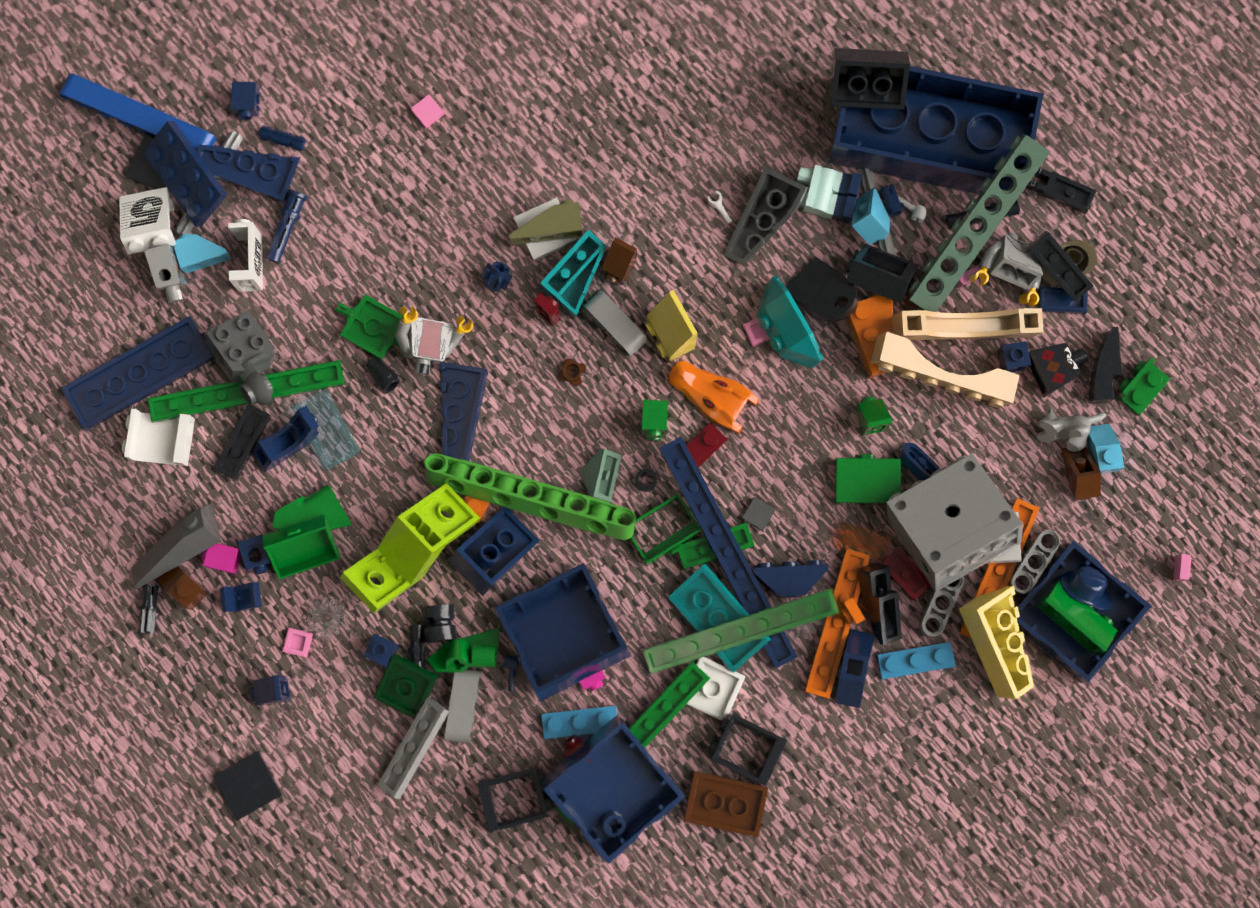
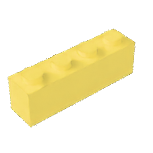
[959,586,1034,699]

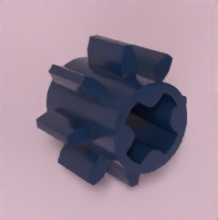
[481,262,513,292]

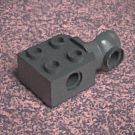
[206,310,275,405]

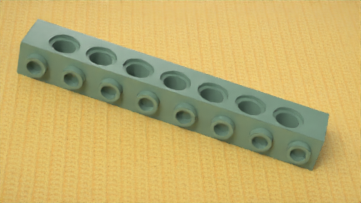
[908,133,1050,312]

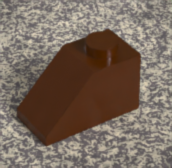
[601,237,637,285]
[1061,447,1101,501]
[156,565,209,610]

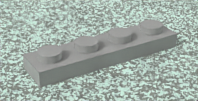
[378,698,449,799]

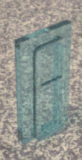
[292,388,362,471]

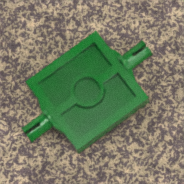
[336,294,403,361]

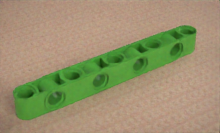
[425,453,636,540]

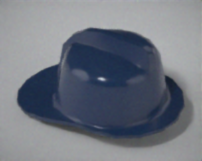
[1061,566,1112,611]

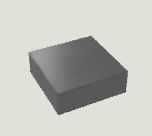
[742,497,776,531]

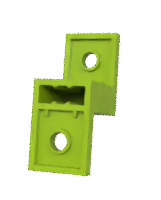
[340,483,480,613]

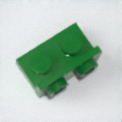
[1116,357,1171,416]

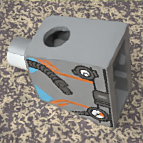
[144,244,186,303]

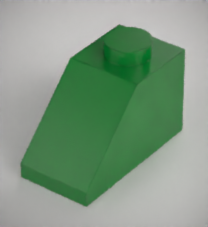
[856,397,892,436]

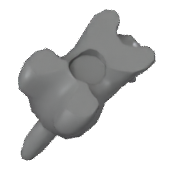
[1037,408,1106,452]

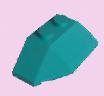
[757,275,824,368]

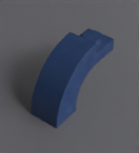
[252,406,319,472]

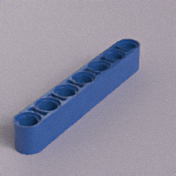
[59,73,217,152]

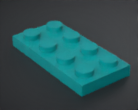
[668,564,771,673]

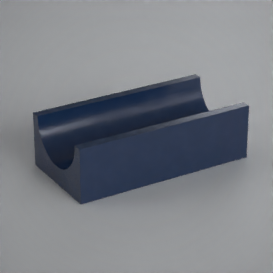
[828,66,1044,198]

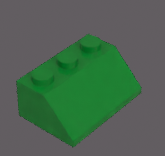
[1035,581,1117,654]

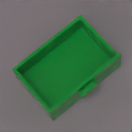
[835,454,901,504]
[630,494,702,566]
[263,515,341,580]

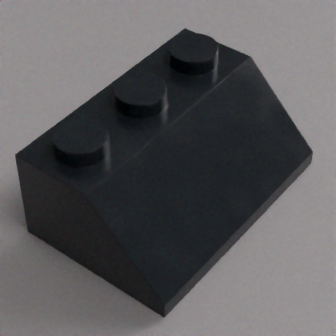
[830,48,910,110]

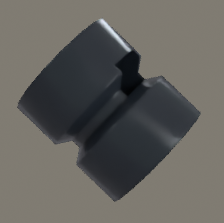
[422,604,457,643]

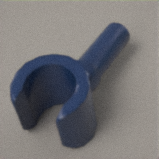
[503,655,519,691]

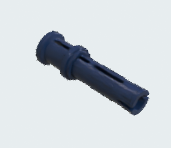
[265,190,308,264]

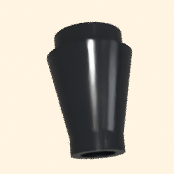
[366,357,400,393]

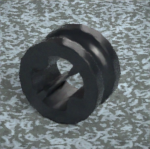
[635,469,657,492]

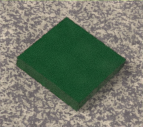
[373,653,439,719]

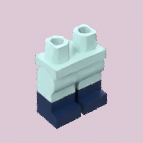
[797,165,862,224]

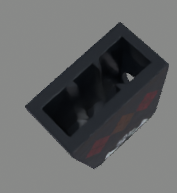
[1029,343,1088,398]

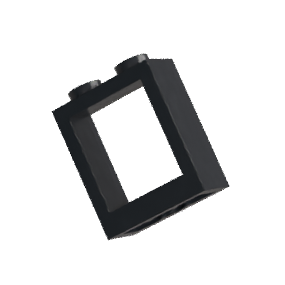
[845,243,918,303]
[708,713,787,786]
[477,767,553,833]

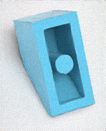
[852,188,890,245]
[174,234,231,274]
[1087,424,1124,474]

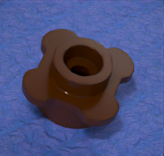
[559,359,586,386]

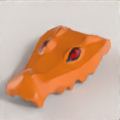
[669,361,759,435]

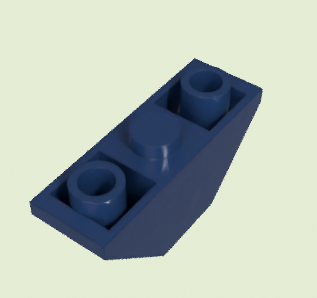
[752,560,829,598]
[835,629,875,708]

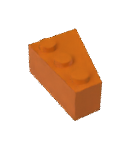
[846,295,893,379]

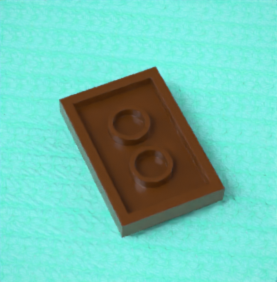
[684,771,769,838]

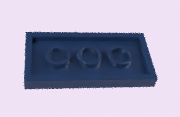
[142,121,228,227]

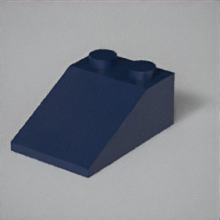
[448,507,540,596]

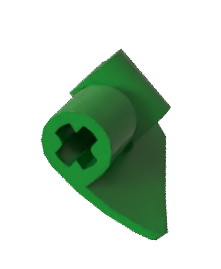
[272,484,352,530]
[427,627,500,673]

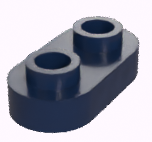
[898,443,940,481]

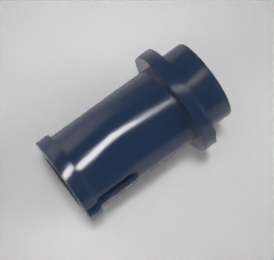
[880,184,904,217]

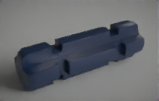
[259,126,306,151]

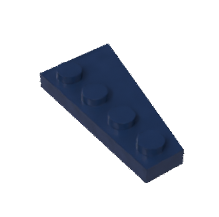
[197,144,300,203]
[440,362,489,461]

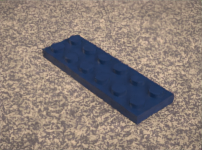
[61,316,215,431]

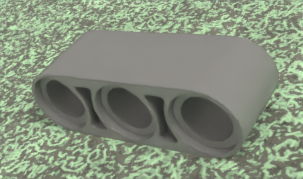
[583,290,648,357]
[1008,530,1060,595]
[919,577,964,638]
[445,669,481,744]

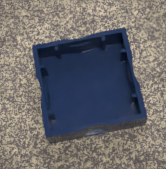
[1015,541,1151,683]
[494,563,630,701]
[539,715,686,864]

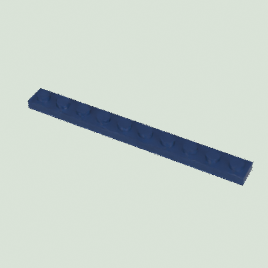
[659,437,798,669]

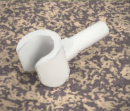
[708,191,732,224]
[898,196,926,223]

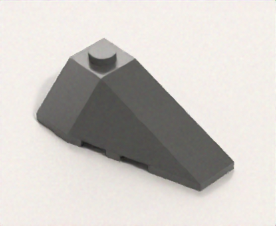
[723,167,808,265]
[131,504,221,589]

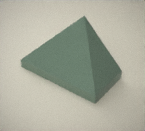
[581,449,622,502]

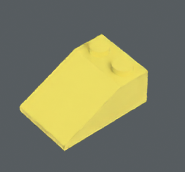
[645,290,697,362]

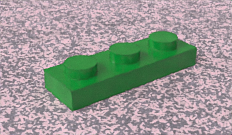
[678,523,755,570]

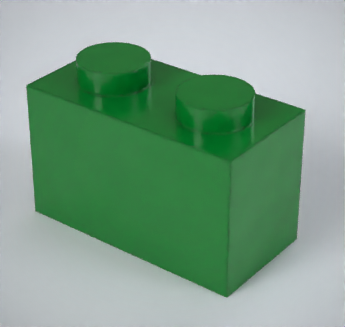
[642,400,668,442]

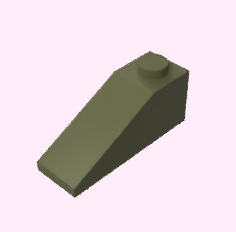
[509,200,583,246]

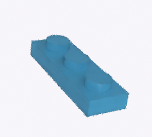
[877,642,956,680]
[541,706,617,739]

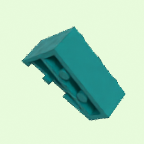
[538,229,606,319]

